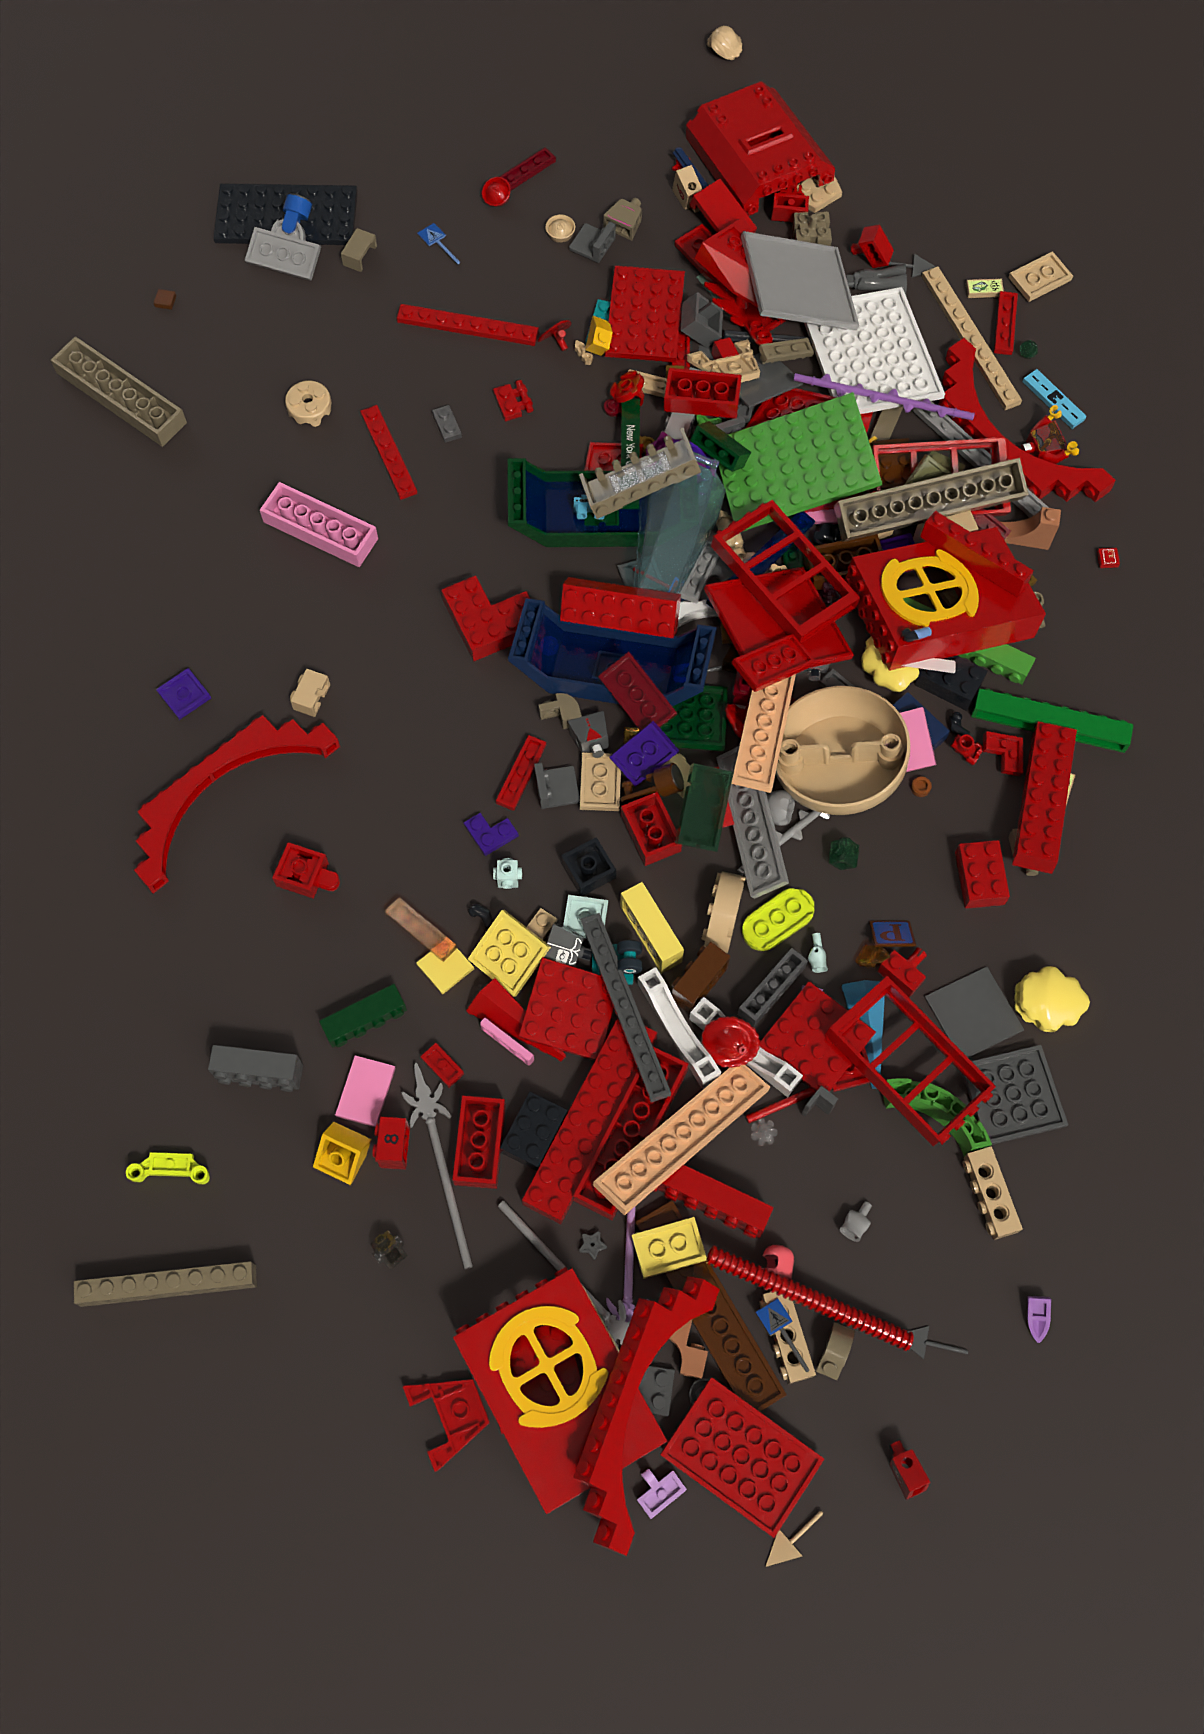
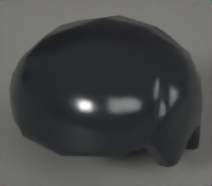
[813,523,842,546]

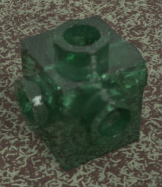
[829,837,859,870]

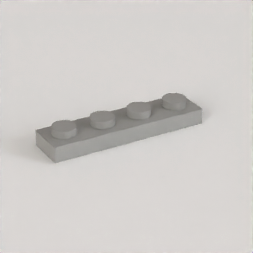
[680,540,719,603]

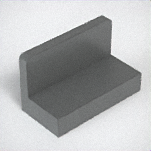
[802,1086,838,1117]

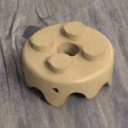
[285,381,332,427]

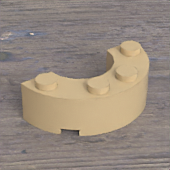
[702,871,746,953]

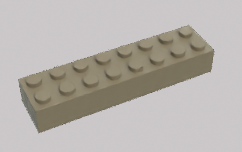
[51,336,187,447]

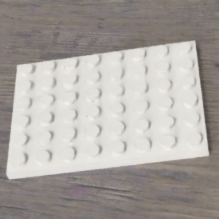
[804,287,945,414]

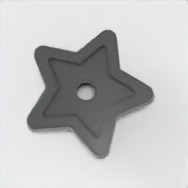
[579,1231,607,1260]

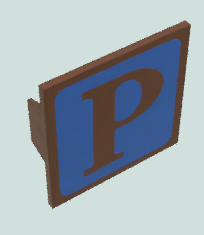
[869,921,916,947]

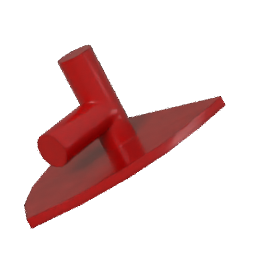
[538,320,571,351]

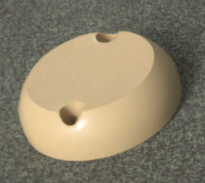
[775,686,910,815]

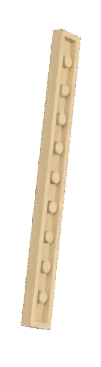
[922,267,1022,410]

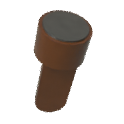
[620,763,684,805]

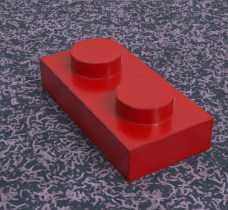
[420,1043,464,1088]

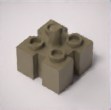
[792,212,832,246]

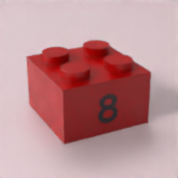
[373,1117,410,1170]

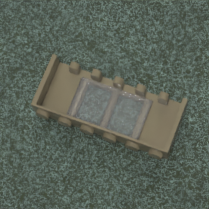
[579,427,701,519]

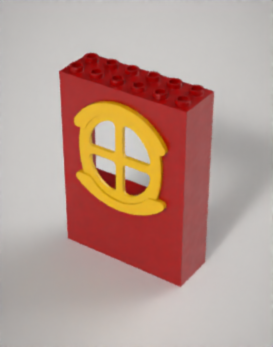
[844,527,1046,671]
[453,1267,668,1514]

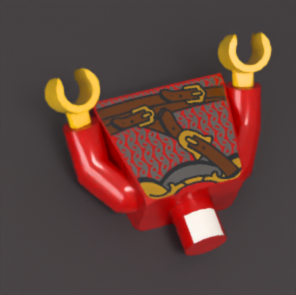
[1020,405,1079,464]

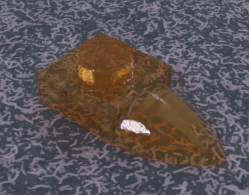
[855,945,890,968]

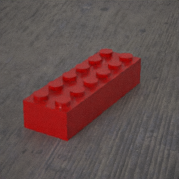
[560,577,681,638]
[653,1165,774,1239]

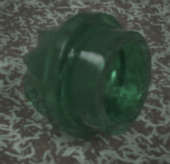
[1020,340,1038,359]

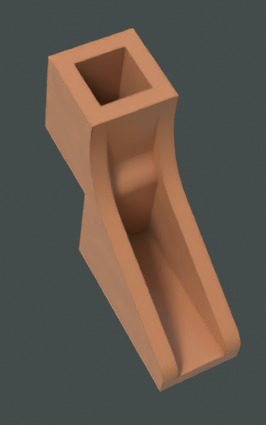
[669,1319,708,1379]

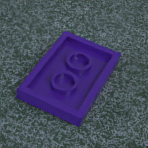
[609,721,679,787]

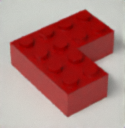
[441,575,543,661]

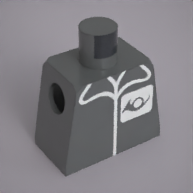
[544,923,592,966]

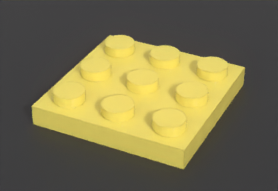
[468,910,551,997]

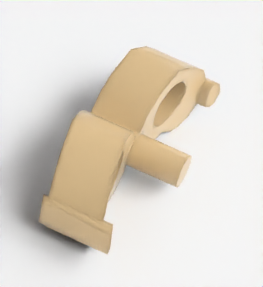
[574,340,593,365]

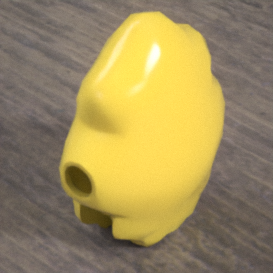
[861,636,919,692]
[1014,966,1090,1032]

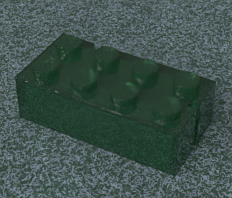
[675,763,734,852]

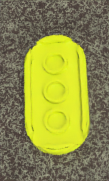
[742,888,814,951]

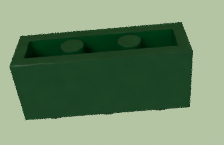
[690,421,751,472]

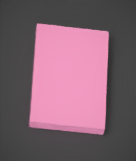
[900,707,936,772]
[335,1056,395,1127]

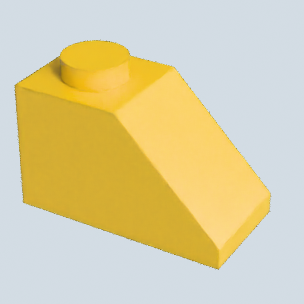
[585,316,613,356]

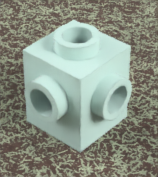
[493,858,522,889]

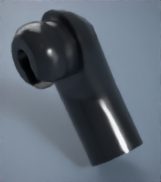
[949,712,970,736]
[468,904,493,929]

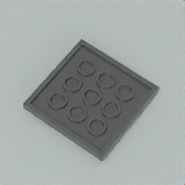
[962,1045,1068,1145]

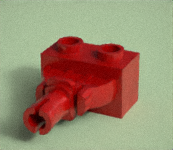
[771,183,809,222]

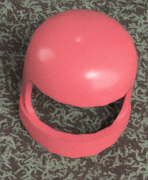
[762,1245,794,1280]

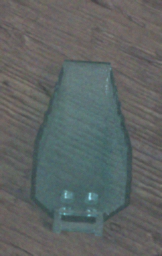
[634,452,726,594]

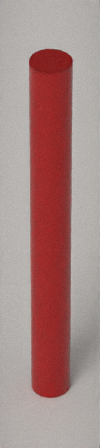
[745,1087,816,1124]

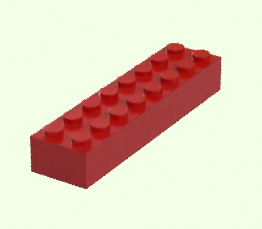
[1012,721,1077,874]
[573,1047,689,1221]

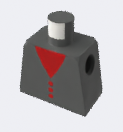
[568,711,609,758]

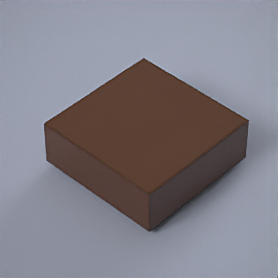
[154,289,177,310]

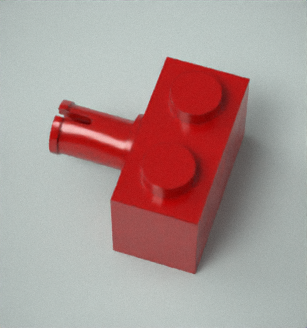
[851,224,894,268]
[877,947,927,998]

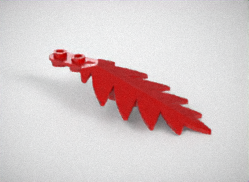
[701,267,773,346]

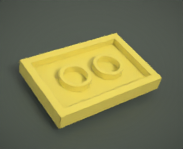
[631,1217,707,1279]

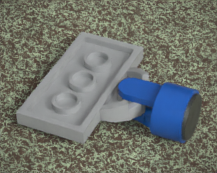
[245,193,321,281]

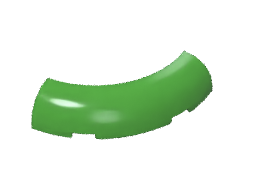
[883,1078,992,1157]

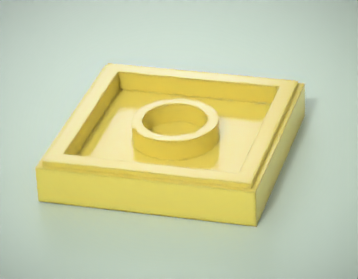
[416,938,474,995]

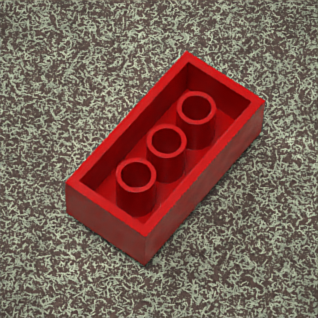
[664,368,742,419]
[453,1096,506,1189]

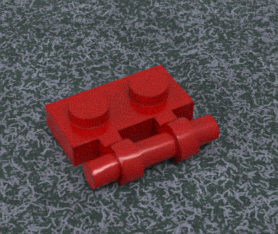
[493,380,534,421]

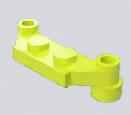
[126,1153,210,1184]

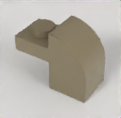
[538,693,582,729]
[816,1322,855,1380]

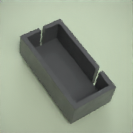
[208,1045,304,1092]

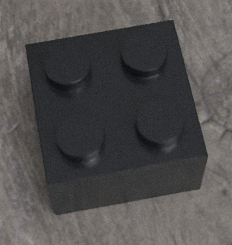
[561,837,616,897]

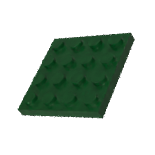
[653,682,728,751]

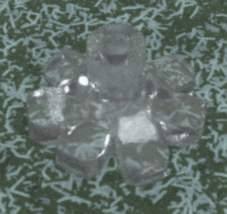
[751,1118,778,1146]

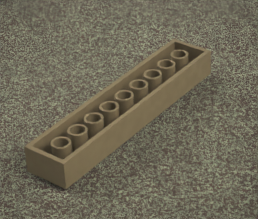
[833,458,1029,542]

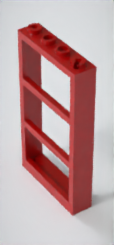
[870,437,1011,516]
[711,500,860,644]
[825,976,996,1147]

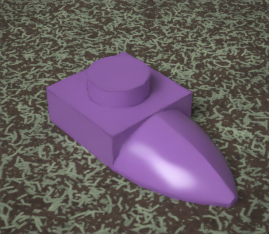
[1027,1296,1051,1343]

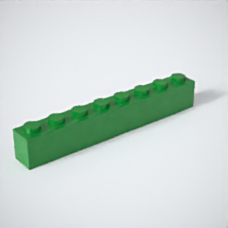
[971,688,1134,753]

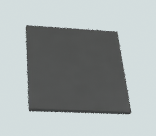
[740,353,803,408]
[924,967,1024,1058]

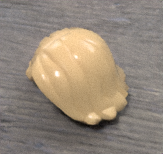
[707,26,743,60]

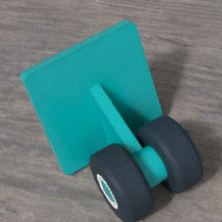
[592,940,642,985]

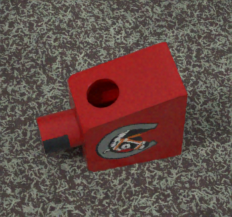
[888,1441,930,1500]

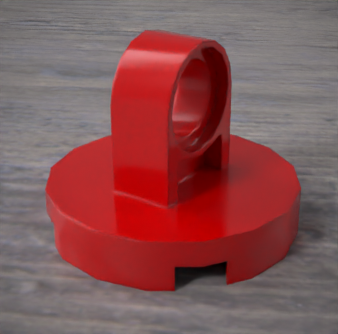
[610,371,645,406]

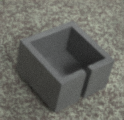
[681,292,723,348]

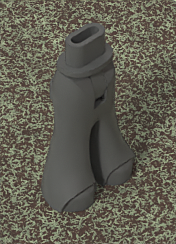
[846,264,907,295]

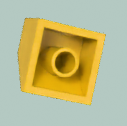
[313,1122,371,1185]

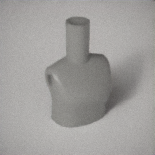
[840,1201,872,1242]

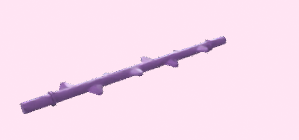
[794,373,975,421]

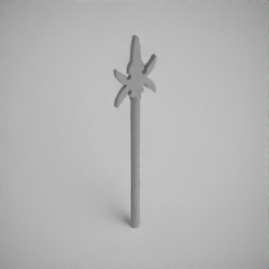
[402,1063,473,1269]
[498,1201,652,1363]

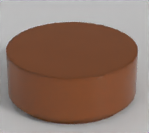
[911,776,932,797]

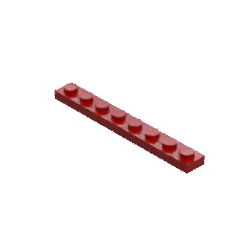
[397,304,539,346]

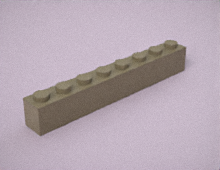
[74,1262,257,1307]

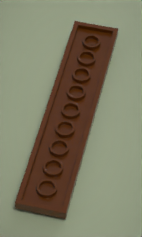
[635,1200,787,1412]

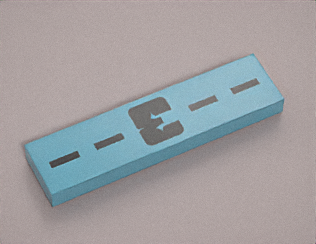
[1023,369,1087,429]

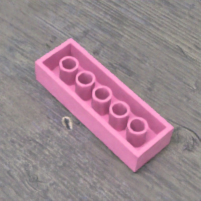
[260,482,378,567]

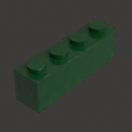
[319,984,407,1048]

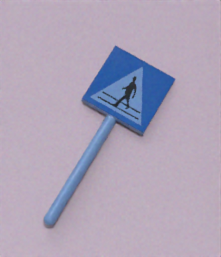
[417,223,460,264]

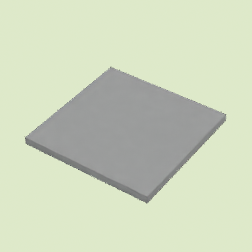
[741,231,859,330]

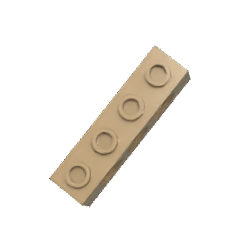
[963,1146,1023,1240]
[759,1292,816,1384]

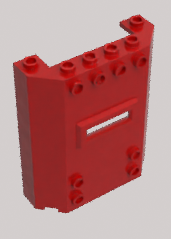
[686,81,835,216]

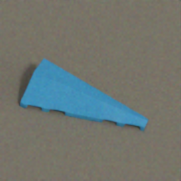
[841,980,885,1089]

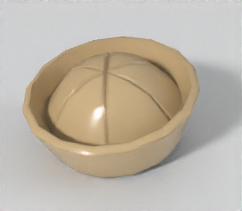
[545,215,576,243]

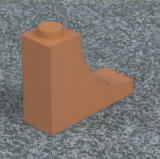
[1001,507,1061,550]

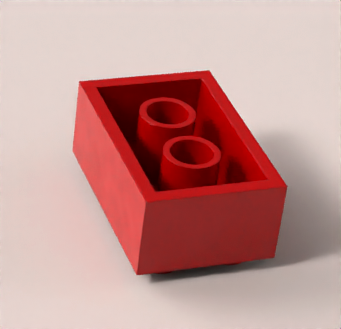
[621,792,682,866]
[955,840,1010,909]

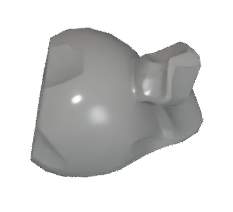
[766,790,795,826]

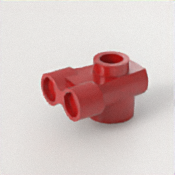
[950,734,983,766]

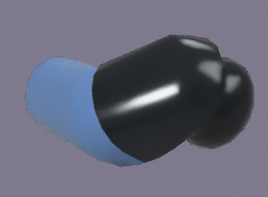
[901,626,932,642]

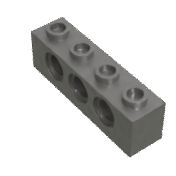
[737,948,808,1027]

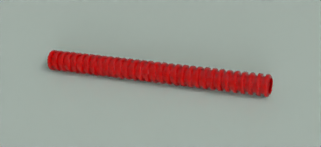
[706,1245,914,1351]

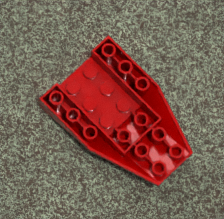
[694,217,785,321]

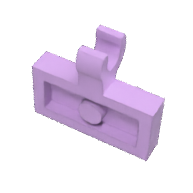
[636,1469,687,1519]

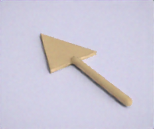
[766,1511,823,1567]

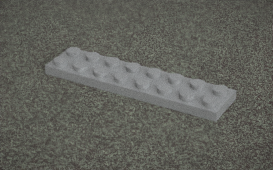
[716,746,789,899]

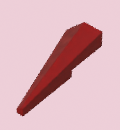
[466,978,566,1062]

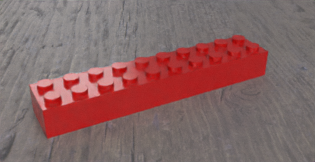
[522,1018,657,1224]

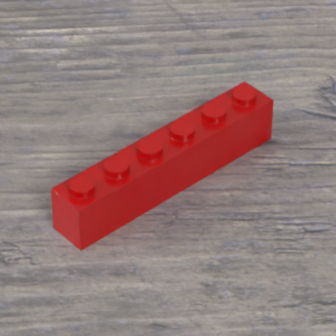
[920,511,1034,597]

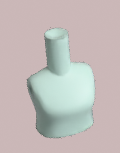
[808,933,828,973]

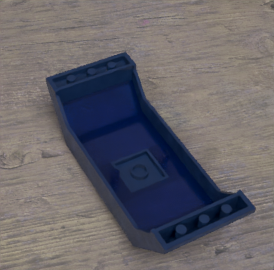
[508,598,717,706]

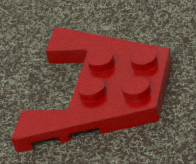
[403,1379,490,1472]

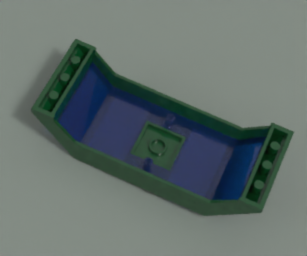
[508,458,699,547]

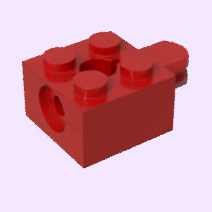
[272,842,340,899]

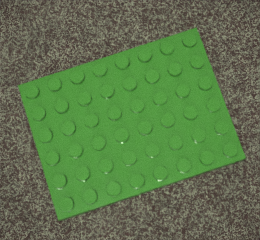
[717,392,882,531]

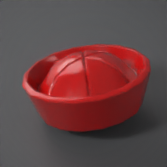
[482,177,511,207]

